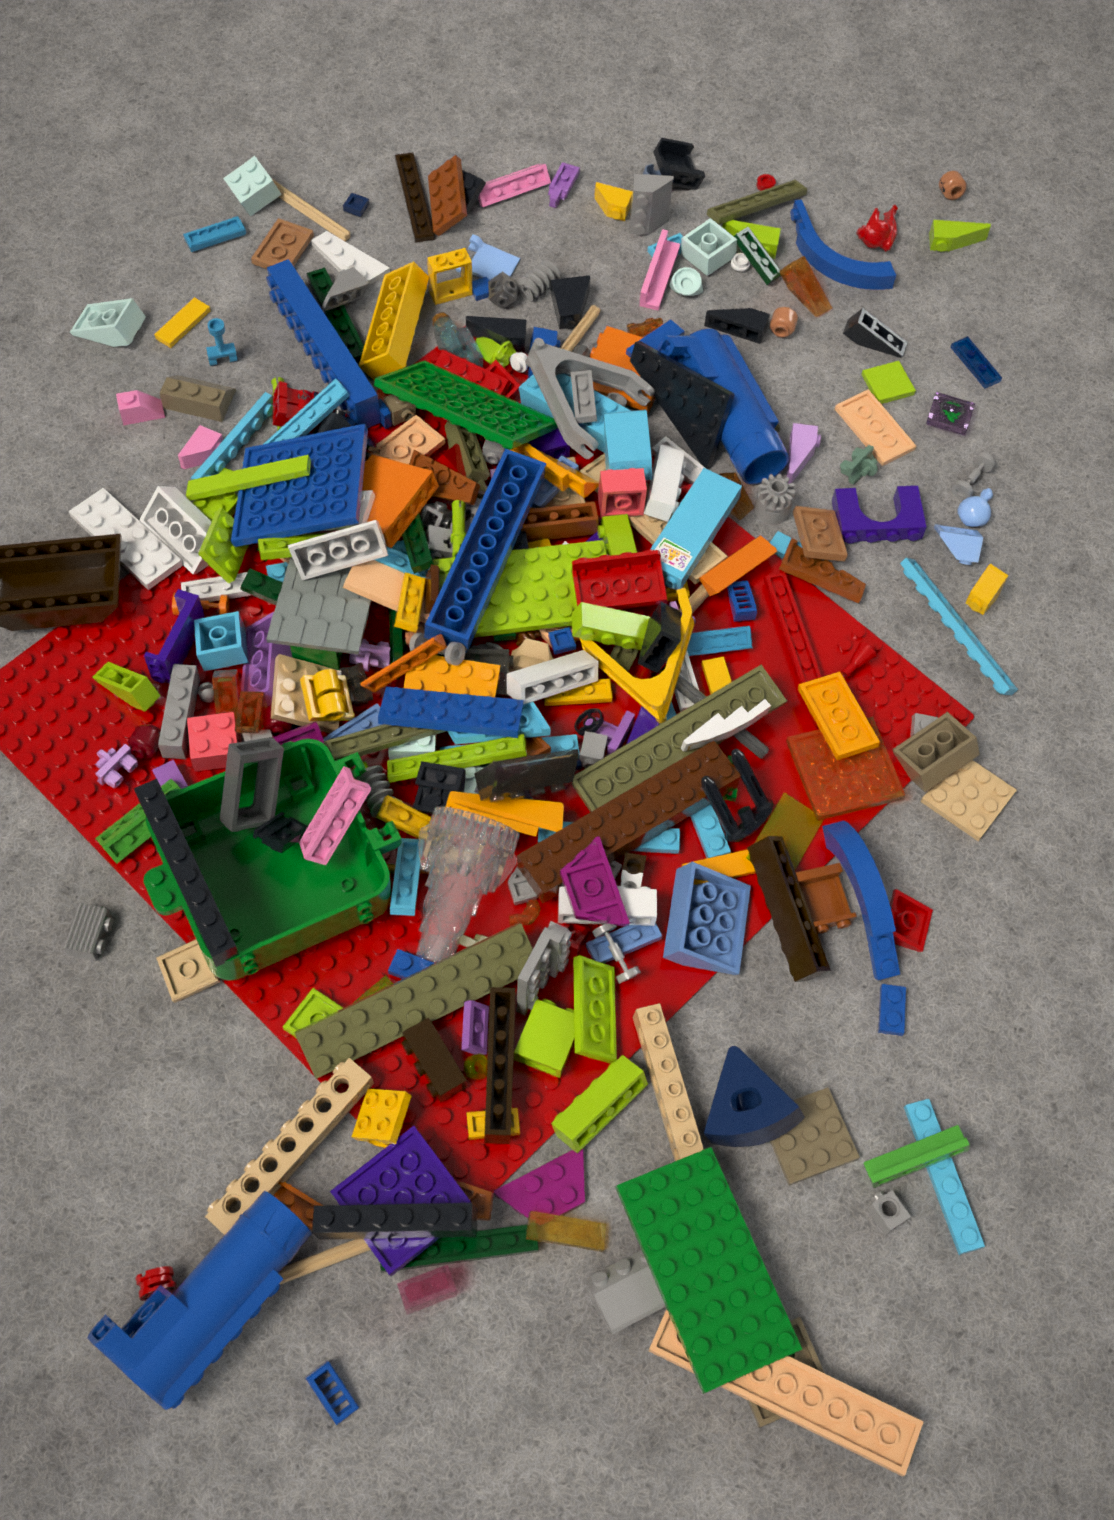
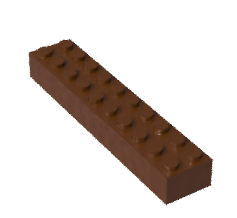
[517,740,741,904]

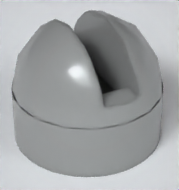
[198,682,217,702]

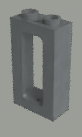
[220,737,284,832]

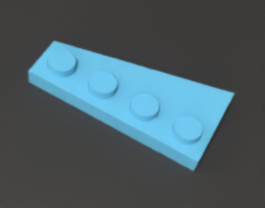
[448,702,551,745]

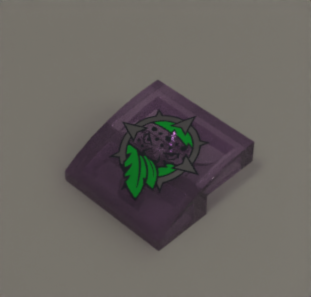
[926,392,975,436]

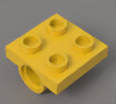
[300,669,354,721]
[351,1089,412,1148]

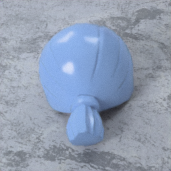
[957,488,993,527]

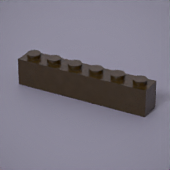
[747,836,831,982]
[484,987,515,1144]

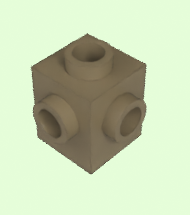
[384,394,416,426]

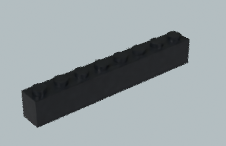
[134,779,239,967]

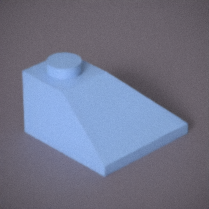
[934,524,983,565]

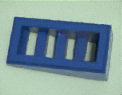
[727,580,757,622]
[304,1361,359,1425]

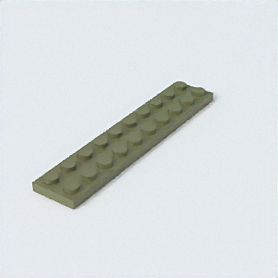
[569,665,787,812]
[294,922,533,1079]

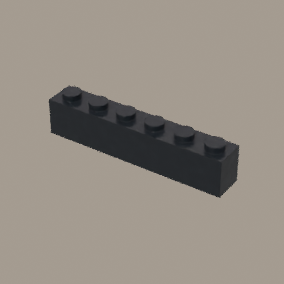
[312,1203,478,1240]

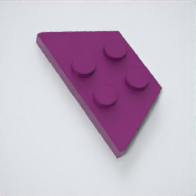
[560,836,630,927]
[494,1149,585,1228]

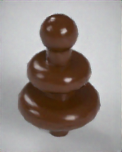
[516,630,541,646]

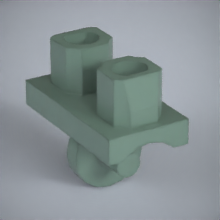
[840,445,878,485]

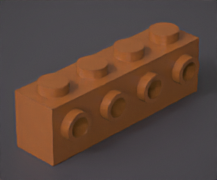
[521,502,599,542]

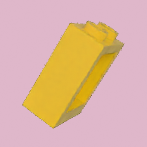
[427,248,472,305]

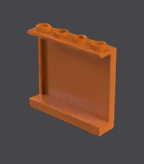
[590,326,656,416]
[362,454,439,548]

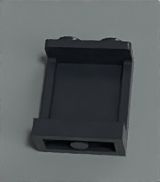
[653,138,705,190]

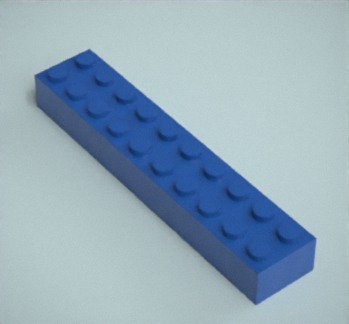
[266,259,381,428]
[424,449,546,653]

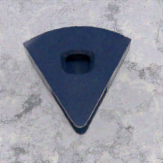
[704,1046,805,1147]

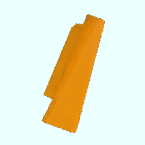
[508,443,599,498]
[445,791,564,837]

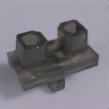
[340,663,373,707]

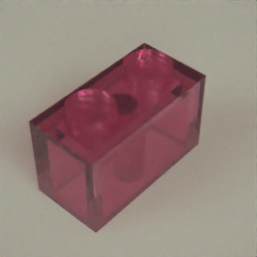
[397,1264,457,1315]

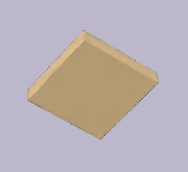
[156,940,220,1003]

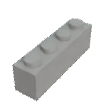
[158,664,200,759]

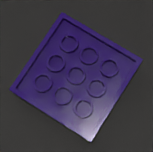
[330,1126,471,1277]

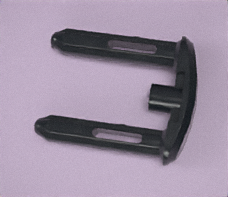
[701,748,774,842]

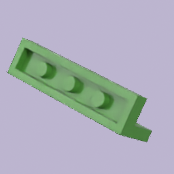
[95,779,181,864]
[863,1125,970,1188]

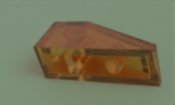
[779,256,832,317]

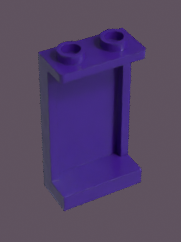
[144,589,205,684]

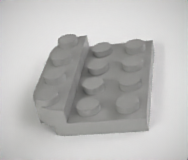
[516,921,572,1016]

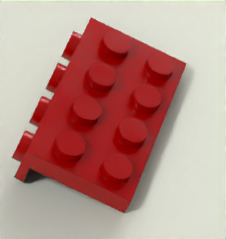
[572,549,667,610]

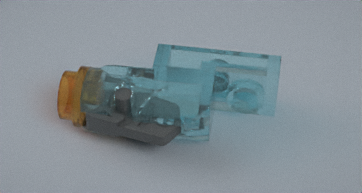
[432,312,483,368]

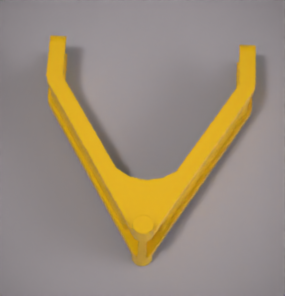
[580,587,694,724]

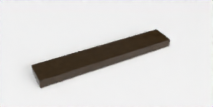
[395,152,434,243]

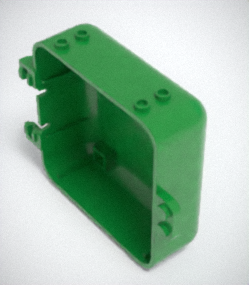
[143,739,402,981]

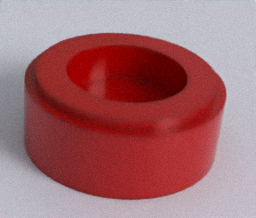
[756,174,776,191]

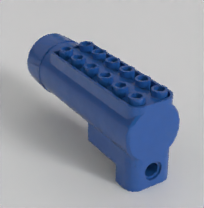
[656,329,789,485]
[88,1190,312,1410]

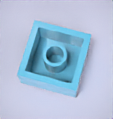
[194,611,248,671]

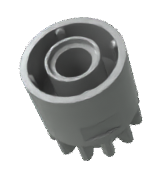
[754,474,796,525]

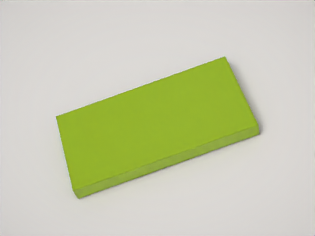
[573,955,617,1063]

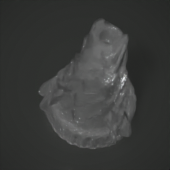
[416,806,520,963]

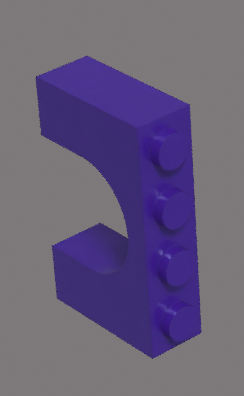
[831,485,926,543]

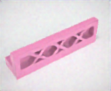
[478,164,551,207]
[639,229,680,311]
[299,766,371,865]

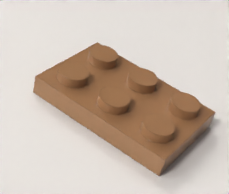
[251,218,314,269]
[793,506,848,561]

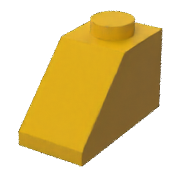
[594,182,632,221]
[966,564,1009,615]

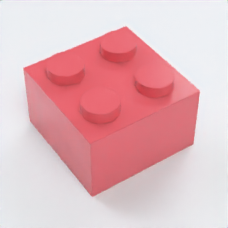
[598,468,647,518]
[187,712,239,772]

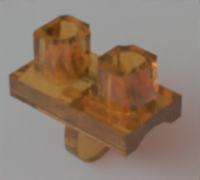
[627,317,663,338]

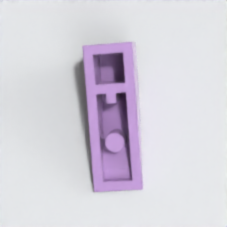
[787,423,821,484]

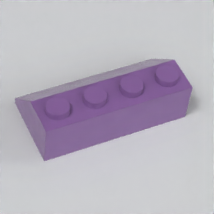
[240,612,292,707]

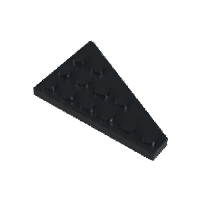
[630,341,735,469]

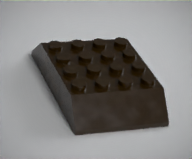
[0,533,122,631]

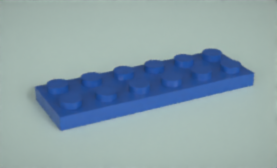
[378,687,524,738]

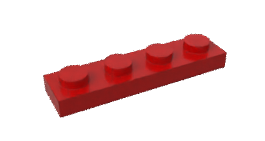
[434,350,511,396]

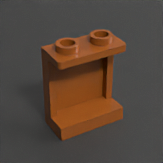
[796,863,857,934]

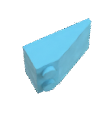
[603,410,652,480]

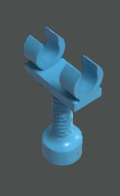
[206,318,238,366]

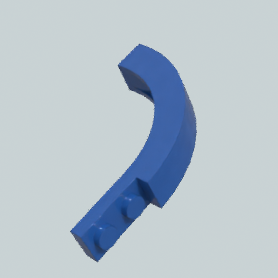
[790,199,896,290]
[822,821,900,980]

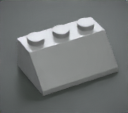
[629,174,673,235]
[584,1249,666,1334]

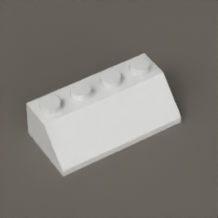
[139,486,211,574]
[288,520,388,580]

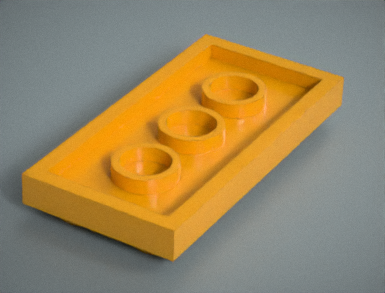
[404,655,500,697]
[798,672,880,760]

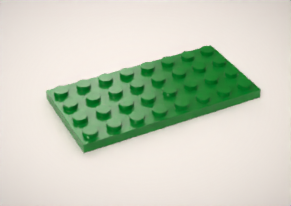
[374,360,558,449]
[615,1147,802,1394]

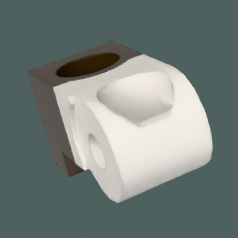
[621,852,646,889]

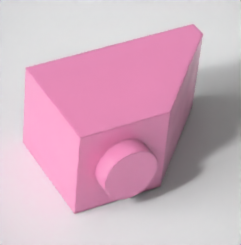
[116,390,165,425]
[178,425,223,469]

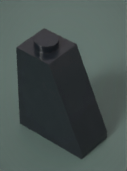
[550,275,591,329]
[638,602,681,673]

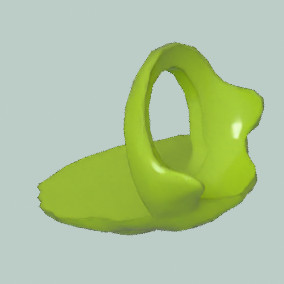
[475,337,516,367]

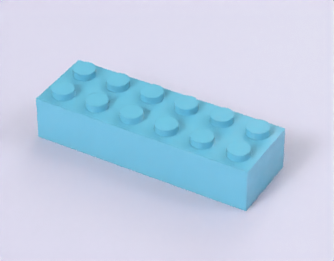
[519,373,631,453]

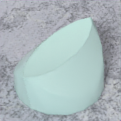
[669,267,703,296]

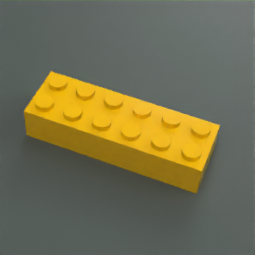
[359,261,429,381]

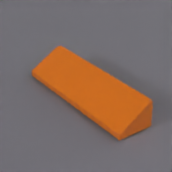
[699,535,777,596]
[360,634,447,692]

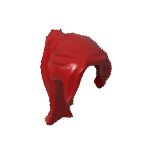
[856,204,898,252]

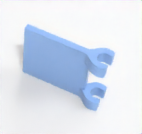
[456,235,520,280]

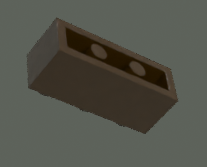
[401,1017,467,1103]

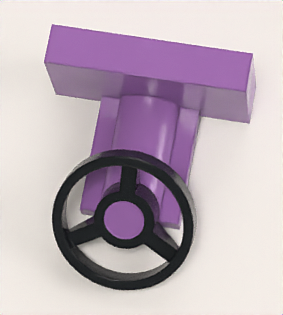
[574,708,635,756]

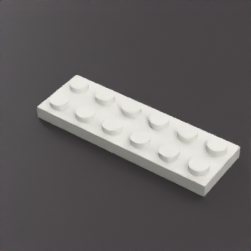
[69,488,183,590]

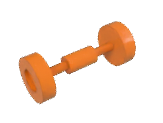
[172,593,230,615]

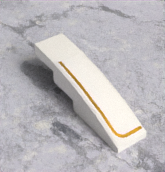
[681,699,771,752]

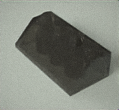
[474,749,579,803]

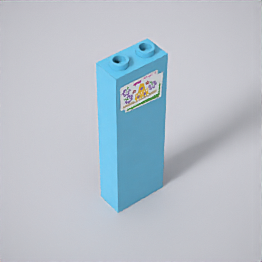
[651,468,742,590]

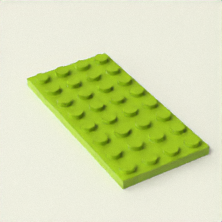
[433,540,620,638]

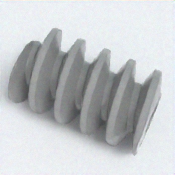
[517,260,561,301]
[356,765,396,818]

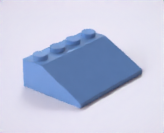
[663,862,751,975]

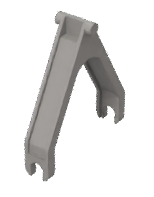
[525,338,655,459]

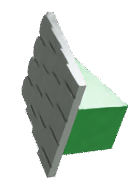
[266,557,372,671]

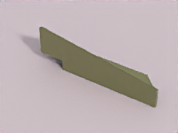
[445,420,490,499]

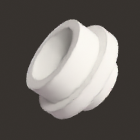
[731,253,750,272]
[510,352,528,373]

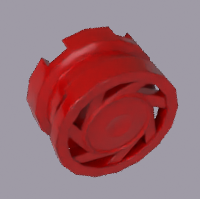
[135,1266,177,1301]

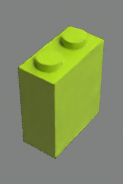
[514,999,575,1078]

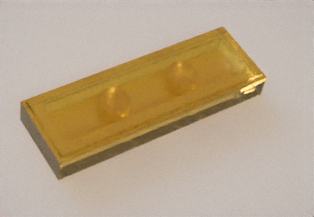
[526,1211,606,1252]

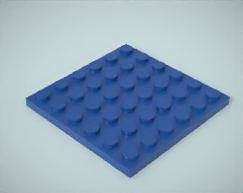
[231,424,368,547]

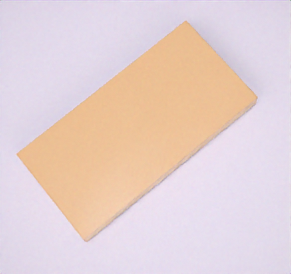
[835,389,916,466]
[343,560,429,623]

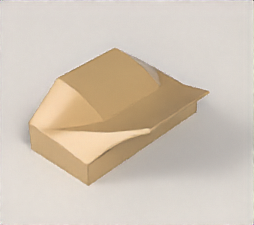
[507,638,553,673]

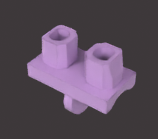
[349,639,391,672]
[95,744,138,788]

